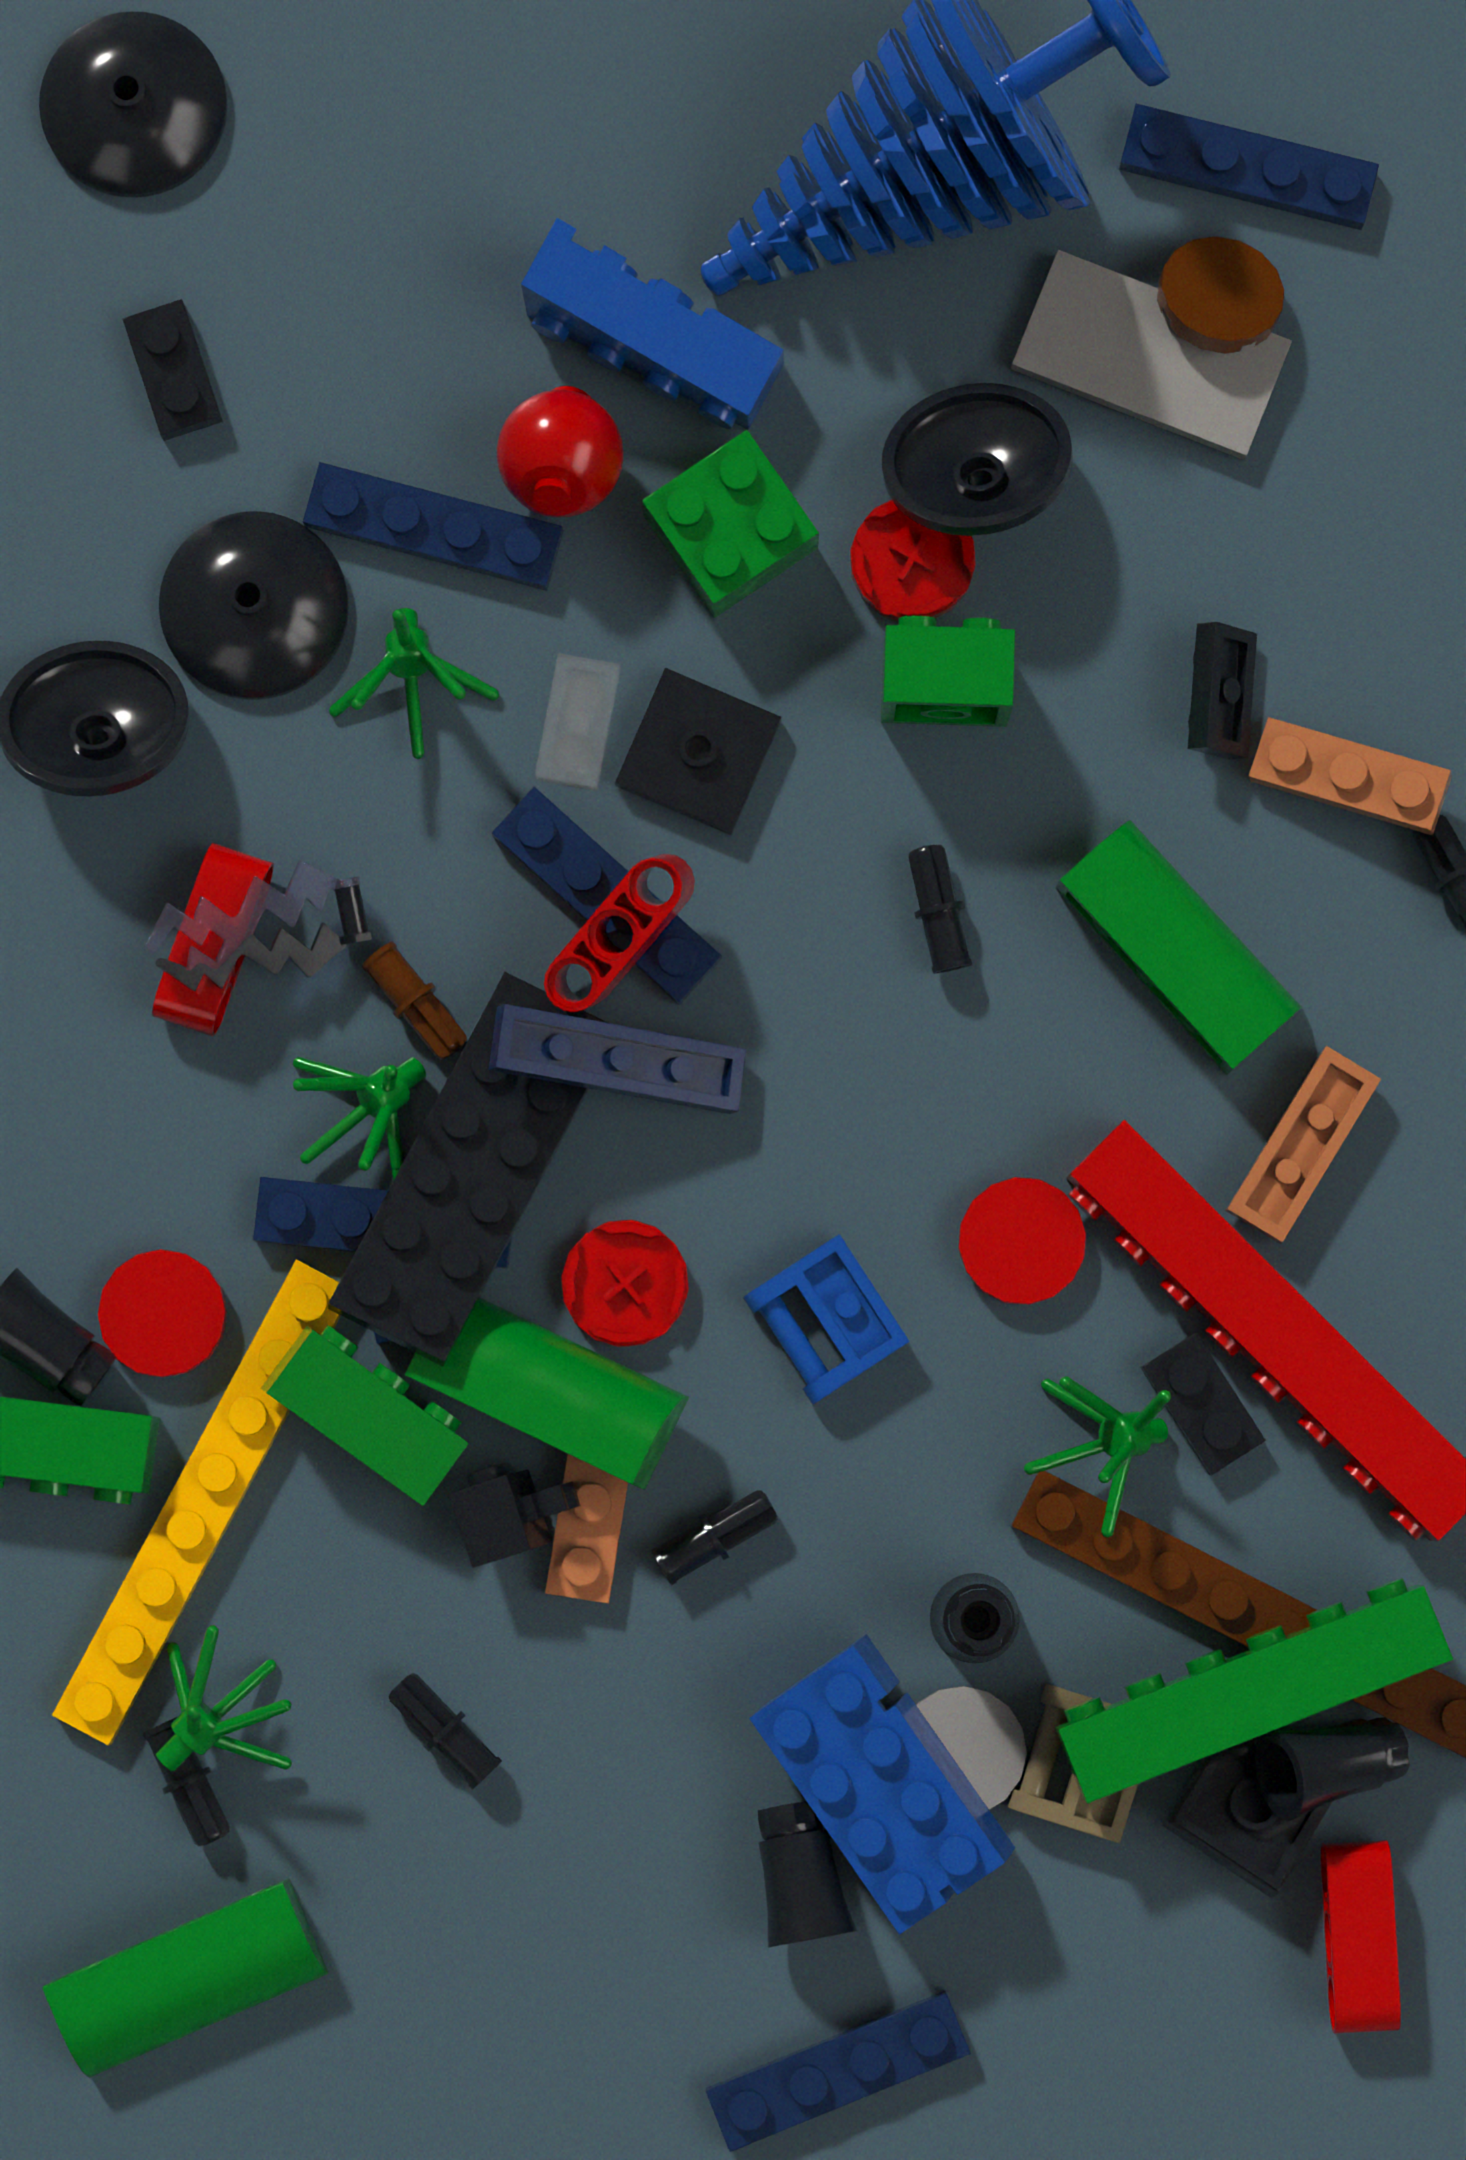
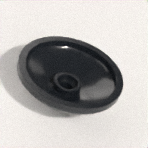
[39,11,227,198]
[882,383,1073,536]
[159,511,349,700]
[0,641,189,797]

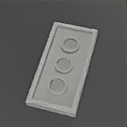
[1011,250,1292,461]

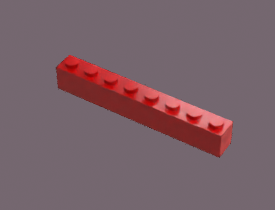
[1066,1119,1466,1541]

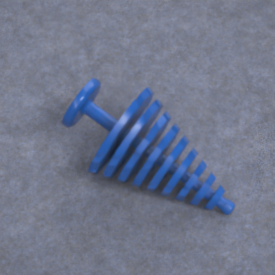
[701,0,1171,296]

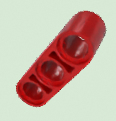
[152,843,274,1037]
[544,854,695,1012]
[1320,1840,1401,2034]

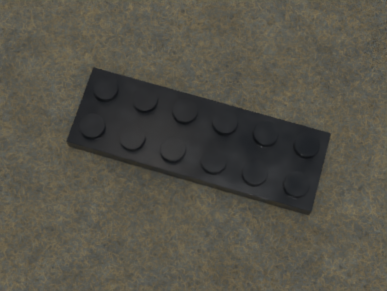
[328,972,608,1367]

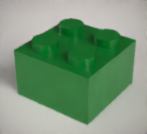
[642,430,819,618]
[881,616,1015,727]

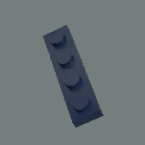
[1119,103,1379,230]
[303,462,563,591]
[492,787,722,1005]
[488,1004,746,1114]
[253,1177,512,1269]
[706,1990,971,2152]

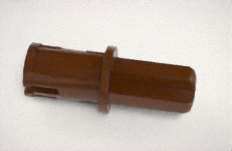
[362,941,467,1060]

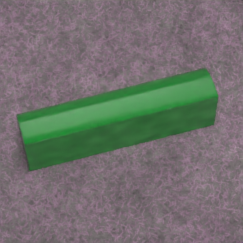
[1056,820,1302,1075]
[405,1297,689,1490]
[42,1878,329,2078]

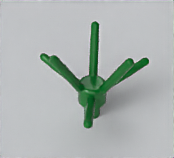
[329,608,499,759]
[293,1057,426,1181]
[1024,1376,1171,1538]
[156,1625,292,1772]

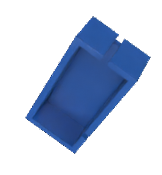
[749,1634,1016,1935]

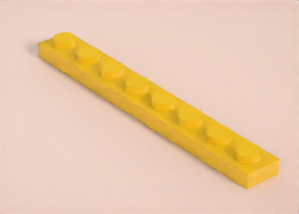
[52,1259,341,1746]

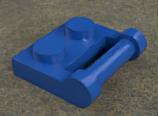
[743,1234,910,1405]

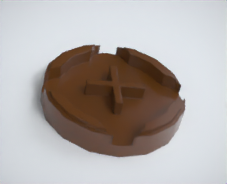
[1157,236,1284,354]

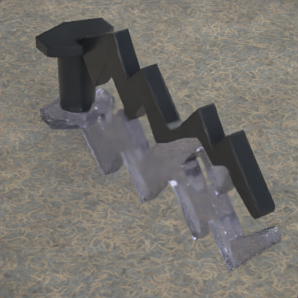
[145,860,373,991]

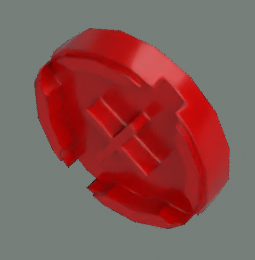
[850,500,976,621]
[958,1177,1086,1305]
[561,1219,689,1348]
[98,1249,227,1378]

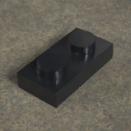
[122,299,223,441]
[1188,622,1257,760]
[1140,1332,1266,1475]

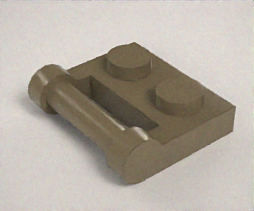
[1007,1683,1138,1844]

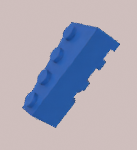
[521,218,784,430]

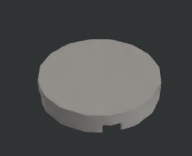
[916,1686,1027,1810]

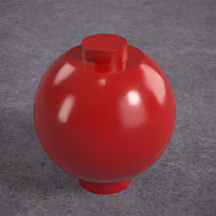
[497,386,624,518]

